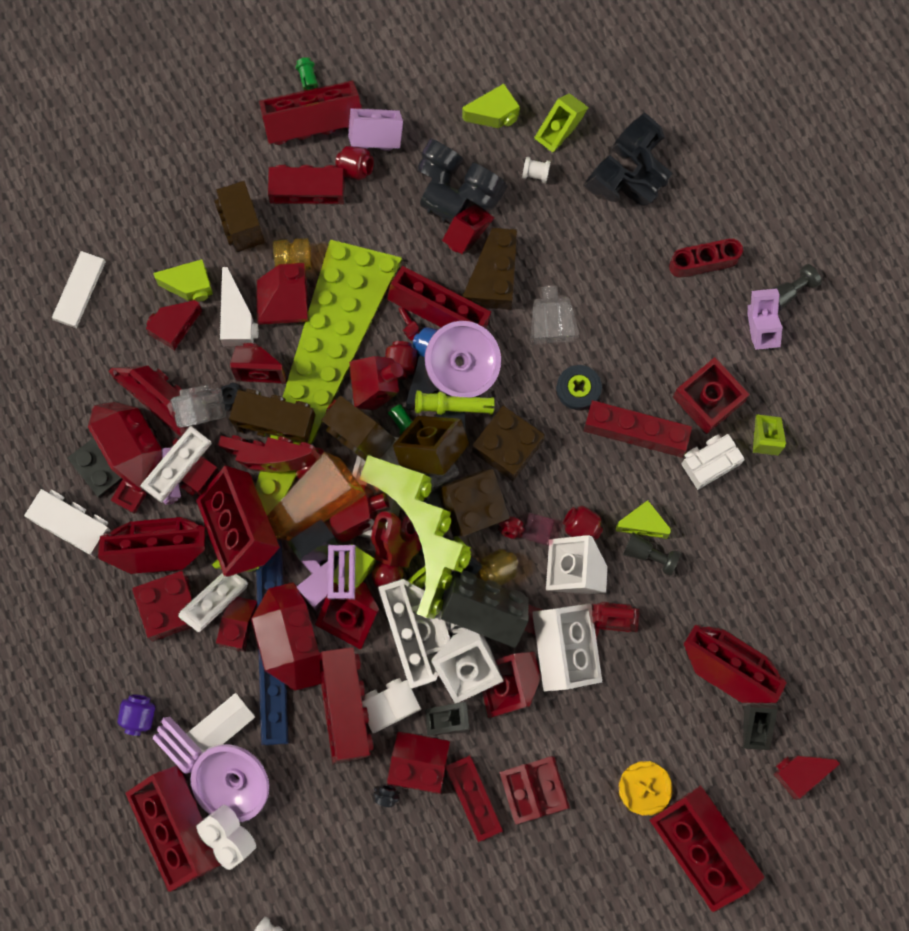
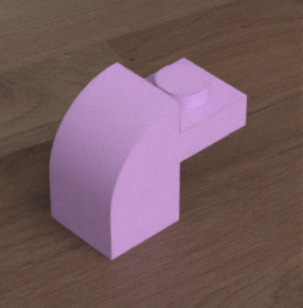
[748,289,782,350]
[297,560,335,610]

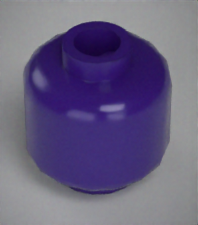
[117,694,155,736]

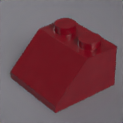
[387,731,450,794]

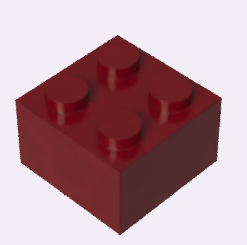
[673,357,750,434]
[132,571,194,642]

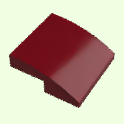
[499,756,570,825]

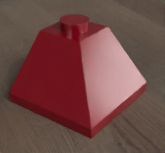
[257,263,308,325]
[230,343,287,384]
[315,582,379,650]
[482,652,541,718]

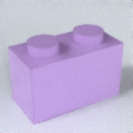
[348,109,403,150]

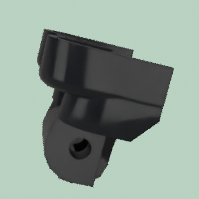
[583,112,673,206]
[417,138,508,224]

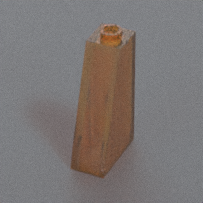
[267,452,366,541]

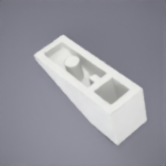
[220,267,258,346]

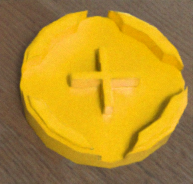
[619,761,672,815]

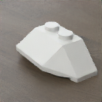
[378,579,450,689]

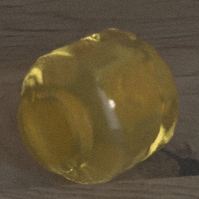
[479,548,518,586]

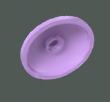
[425,321,501,397]
[191,744,269,822]

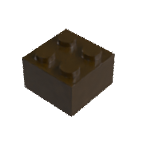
[214,180,265,252]
[321,396,396,461]
[472,405,545,482]
[393,415,469,475]
[436,469,510,536]

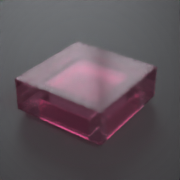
[522,513,555,546]

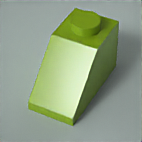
[462,84,520,128]
[534,93,588,152]
[154,259,213,302]

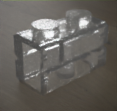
[171,384,227,428]

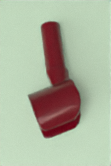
[398,307,420,341]

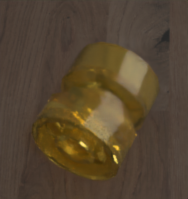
[273,238,312,270]

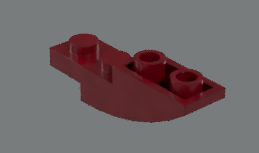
[218,435,323,472]

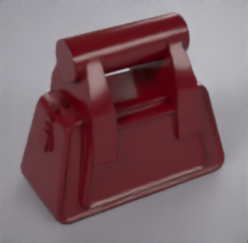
[591,601,640,632]

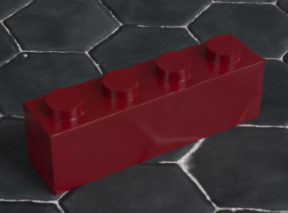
[387,266,491,329]
[583,400,692,458]

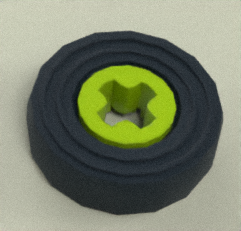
[556,365,602,411]

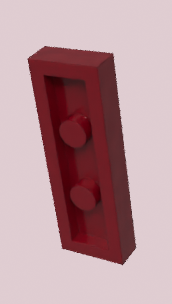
[446,756,503,842]

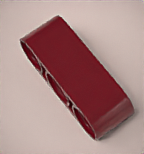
[669,238,743,278]

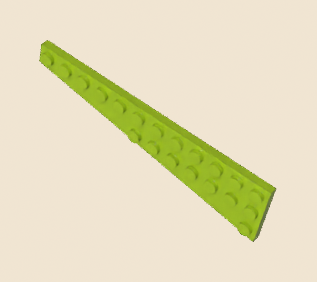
[255,240,402,527]

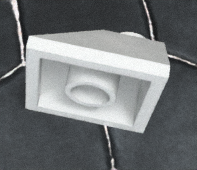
[546,535,607,594]
[431,629,503,703]

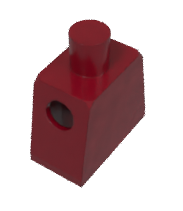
[349,356,403,410]
[325,484,389,542]

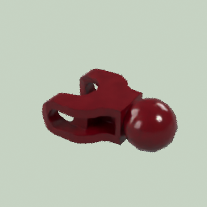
[371,511,422,589]

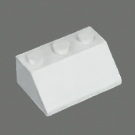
[532,604,602,691]

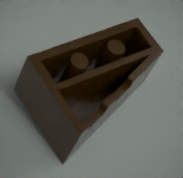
[462,228,517,310]
[229,389,316,443]

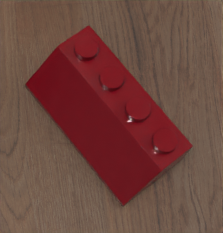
[259,80,361,145]
[196,465,280,577]
[320,647,373,764]
[125,765,221,892]
[649,785,765,913]

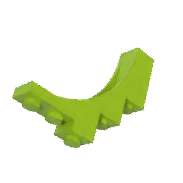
[359,455,471,619]

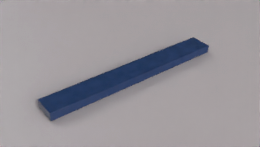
[256,534,289,745]

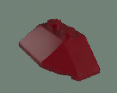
[108,365,190,437]
[88,402,162,493]
[98,517,206,574]
[251,582,321,691]
[684,625,787,703]

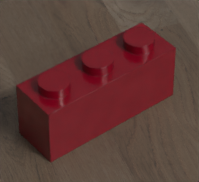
[268,165,344,204]

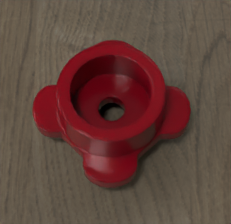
[498,516,524,539]

